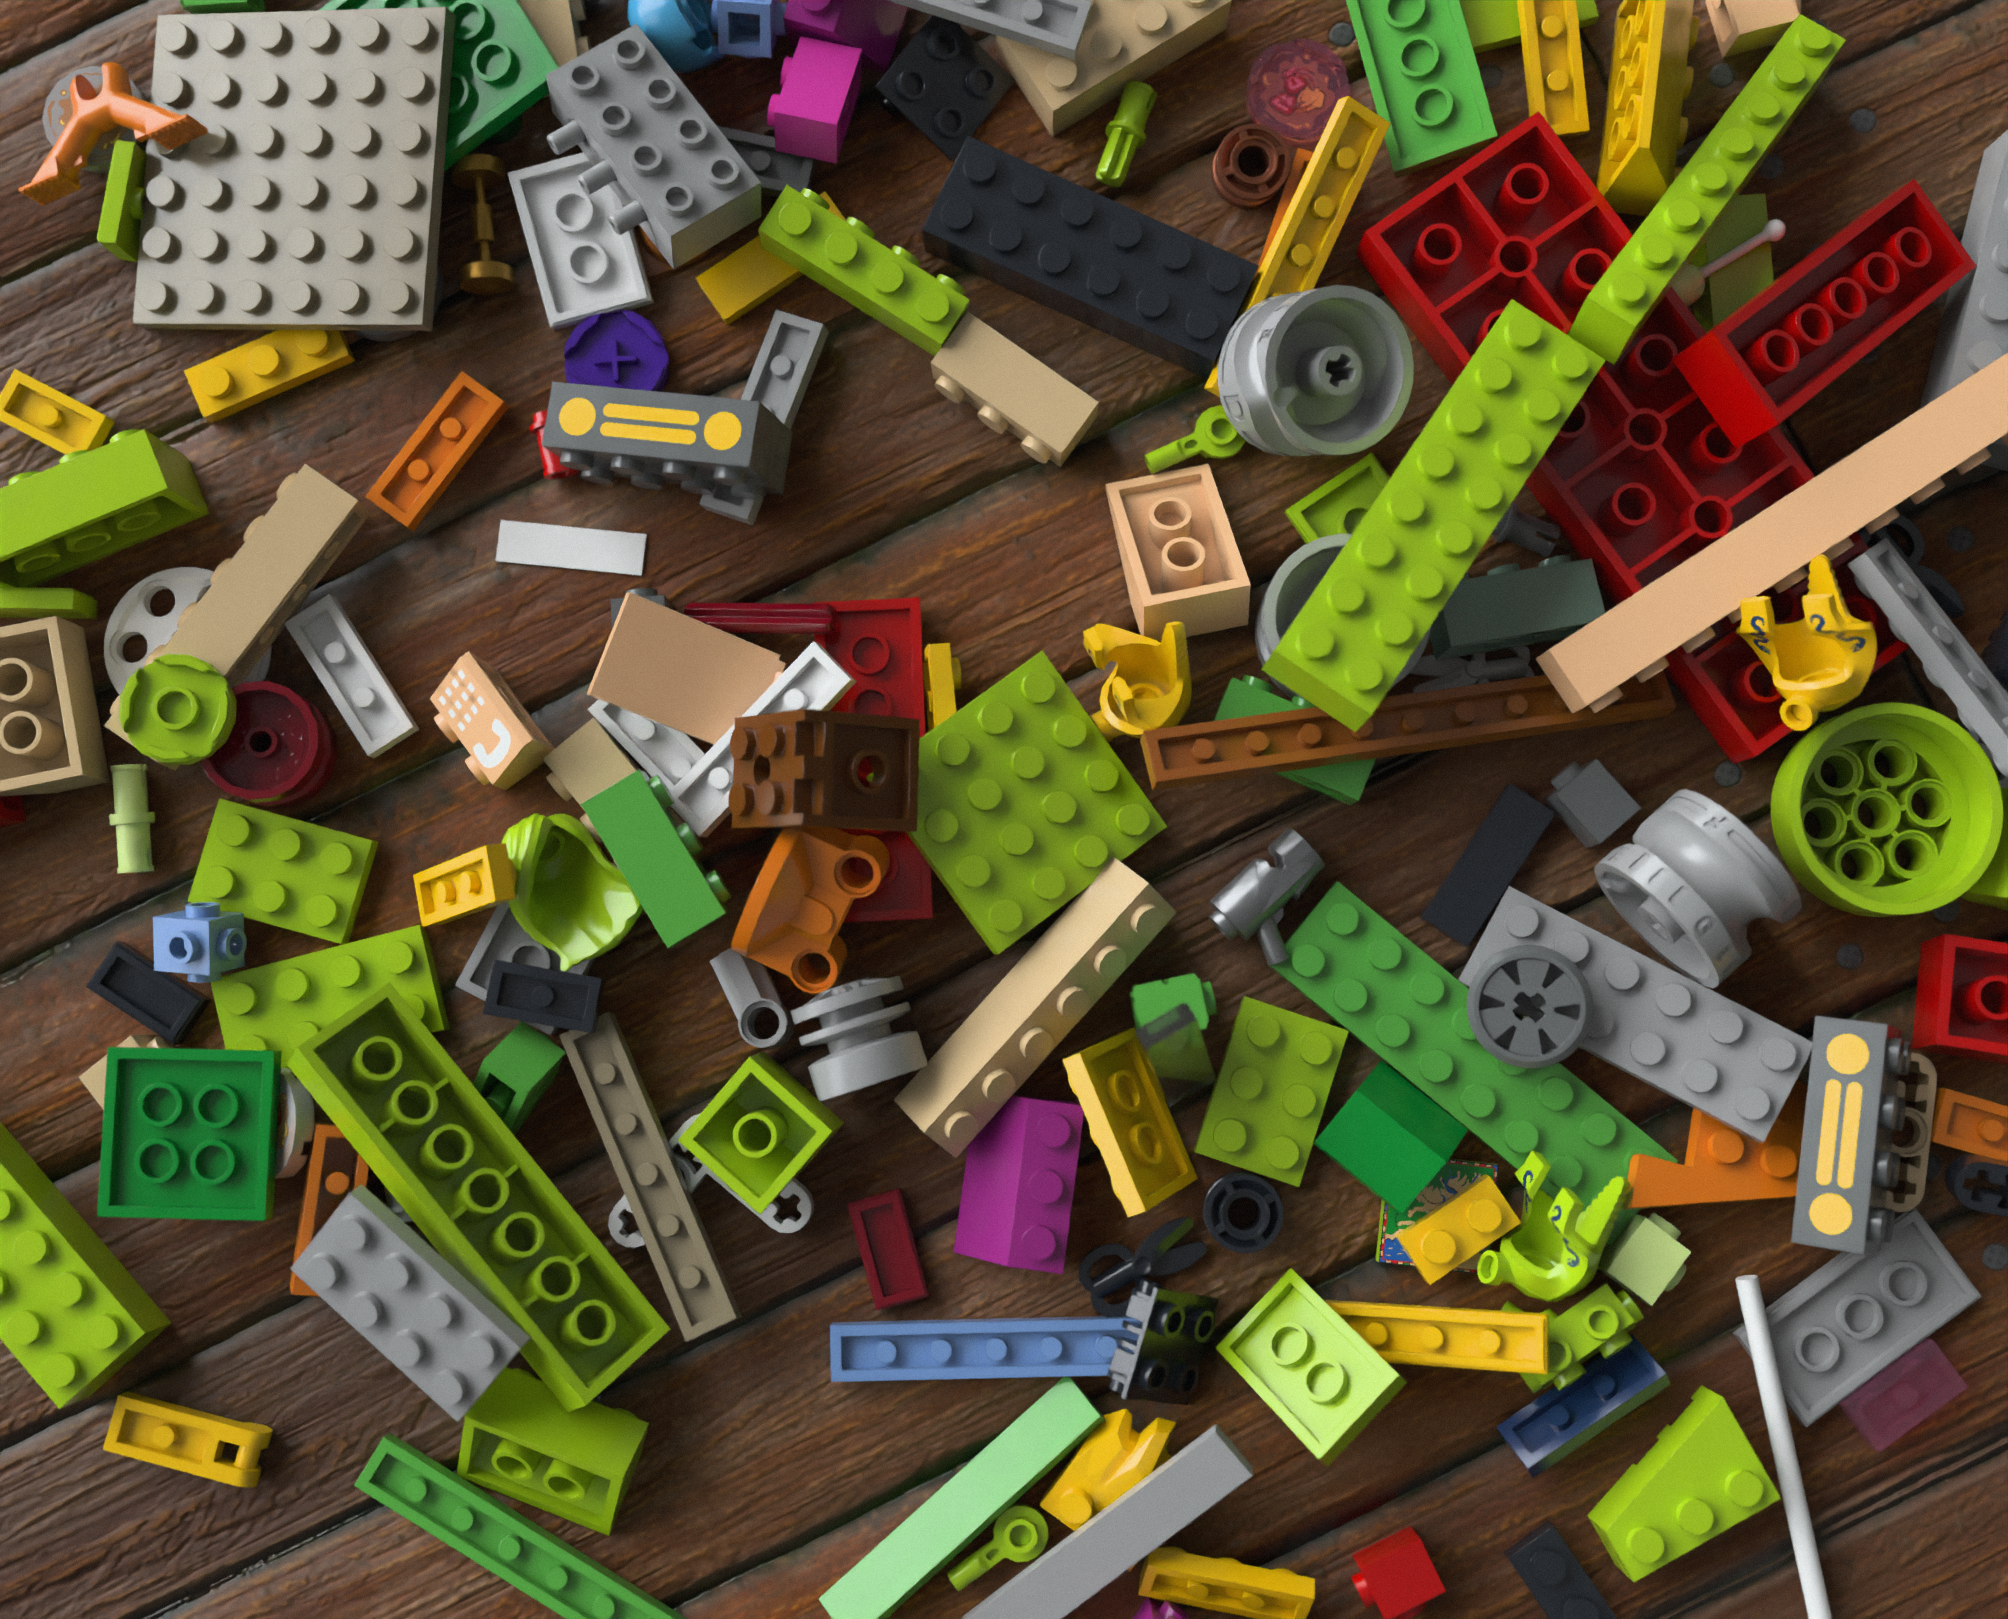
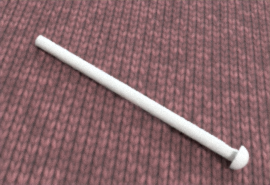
[1735,1275,1832,1619]

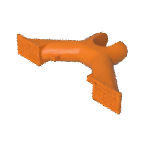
[18,62,208,206]

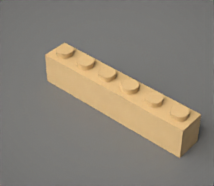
[104,464,370,771]
[894,857,1177,1158]

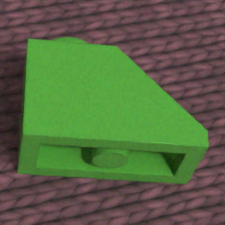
[473,1021,566,1135]

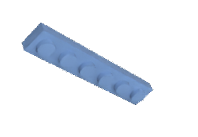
[830,1316,1143,1382]

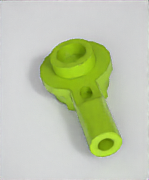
[1144,405,1246,474]
[947,1504,1048,1591]

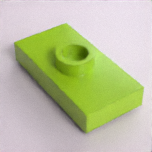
[97,140,147,262]

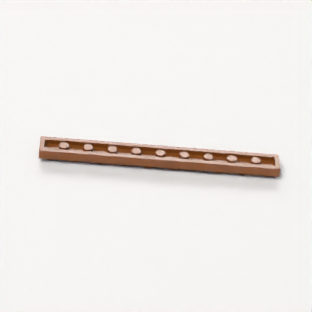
[1140,670,1676,791]

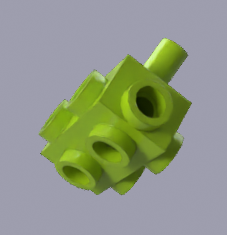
[1500,1283,1644,1394]

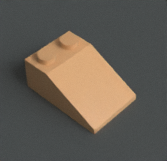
[1106,464,1251,643]

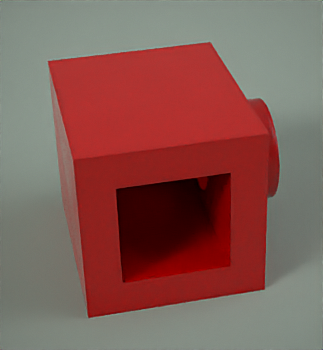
[1350,1526,1446,1619]

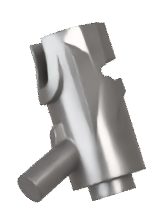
[1209,828,1325,966]

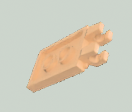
[586,592,786,745]

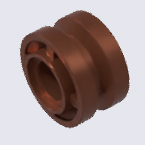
[1211,124,1290,209]

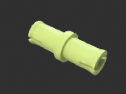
[109,764,155,874]

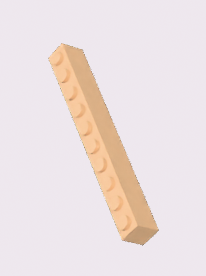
[1536,353,2008,714]

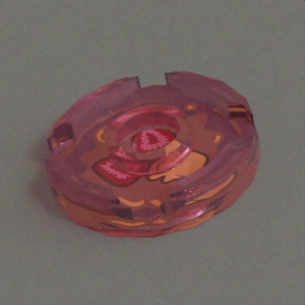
[1246,38,1351,145]

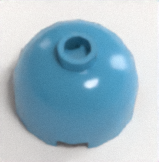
[627,0,725,73]

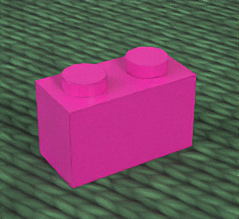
[767,36,862,164]

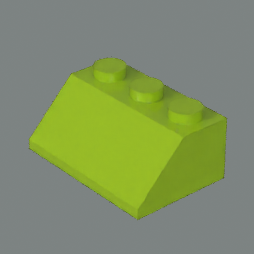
[457,1367,649,1536]

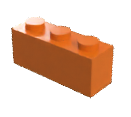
[290,1122,369,1296]

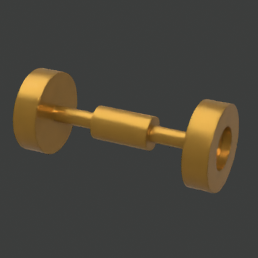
[451,154,514,295]

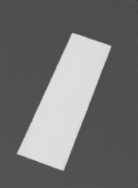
[496,520,646,576]

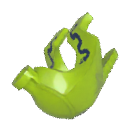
[1477,1151,1630,1302]

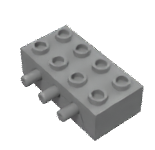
[546,24,762,269]

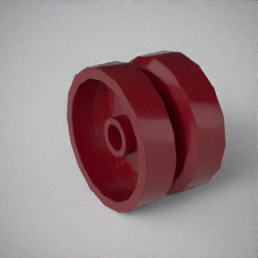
[200,681,338,808]

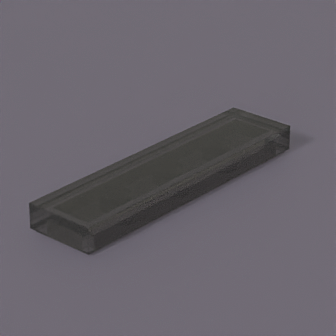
[1135,1003,1216,1107]

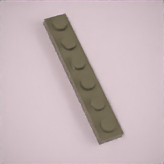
[559,1012,742,1342]

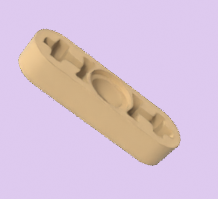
[1885,1052,1937,1212]

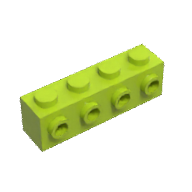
[758,185,970,356]

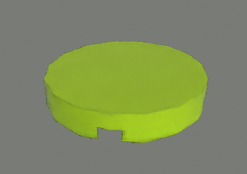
[119,654,237,765]

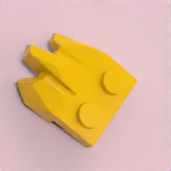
[1039,1408,1176,1572]

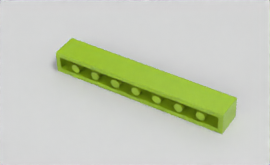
[1568,14,1846,365]

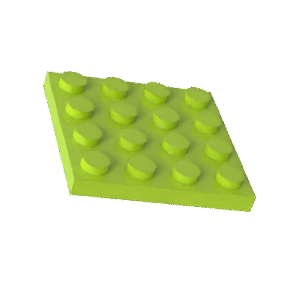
[866,650,1167,955]

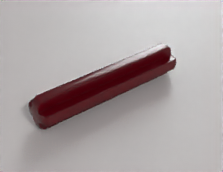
[684,602,838,635]

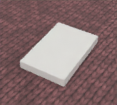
[508,152,654,330]

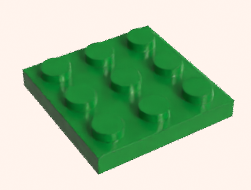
[97,1047,282,1221]

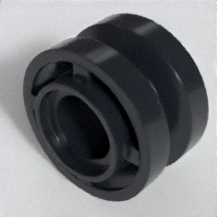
[1202,1171,1283,1253]

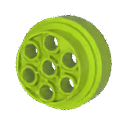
[1771,703,2003,917]

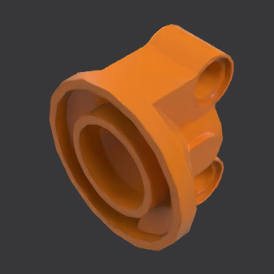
[731,827,890,994]

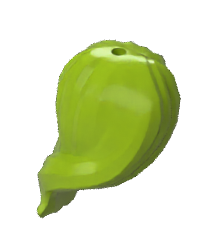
[502,813,644,972]

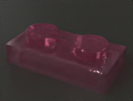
[1839,1338,1968,1453]

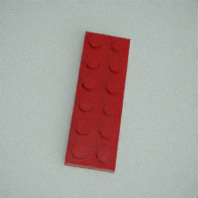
[813,597,934,923]

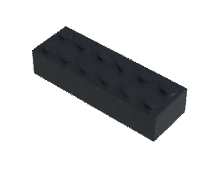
[922,135,1259,379]

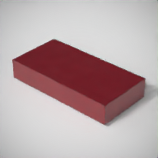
[847,1187,930,1311]

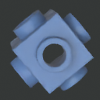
[711,0,788,58]
[153,902,246,983]

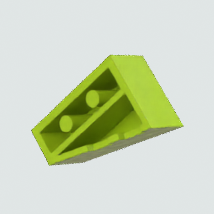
[1587,1385,1781,1582]

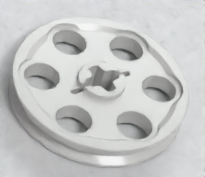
[104,567,272,695]

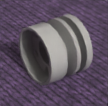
[790,976,929,1101]

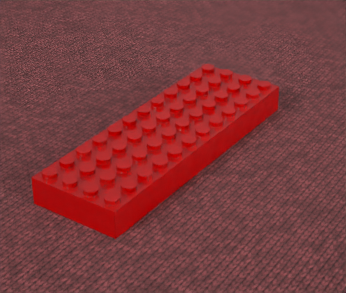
[1355,111,1910,764]

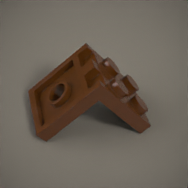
[728,709,920,832]

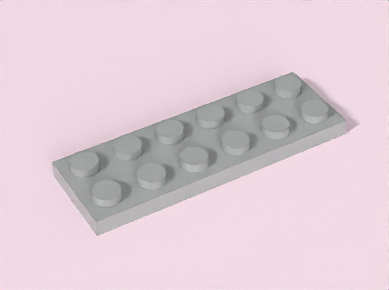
[1458,886,1813,1143]

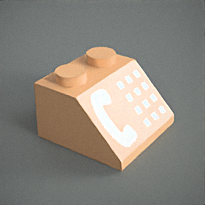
[430,651,555,790]

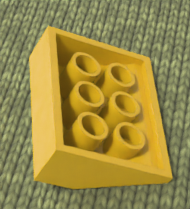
[1597,0,1699,216]

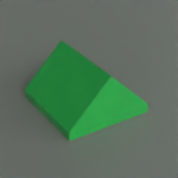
[1313,1060,1468,1215]

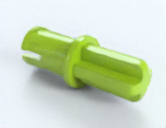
[1096,81,1157,188]

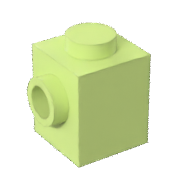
[1597,1213,1691,1306]

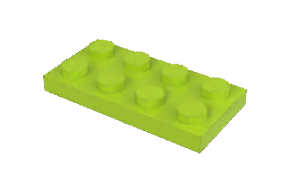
[211,925,450,1068]

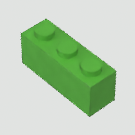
[1212,675,1376,805]
[581,769,732,948]

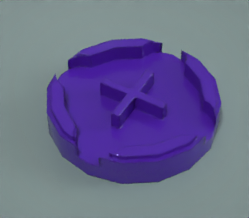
[564,310,670,392]

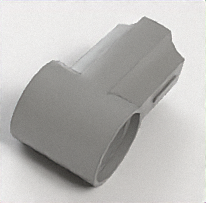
[710,948,795,1049]

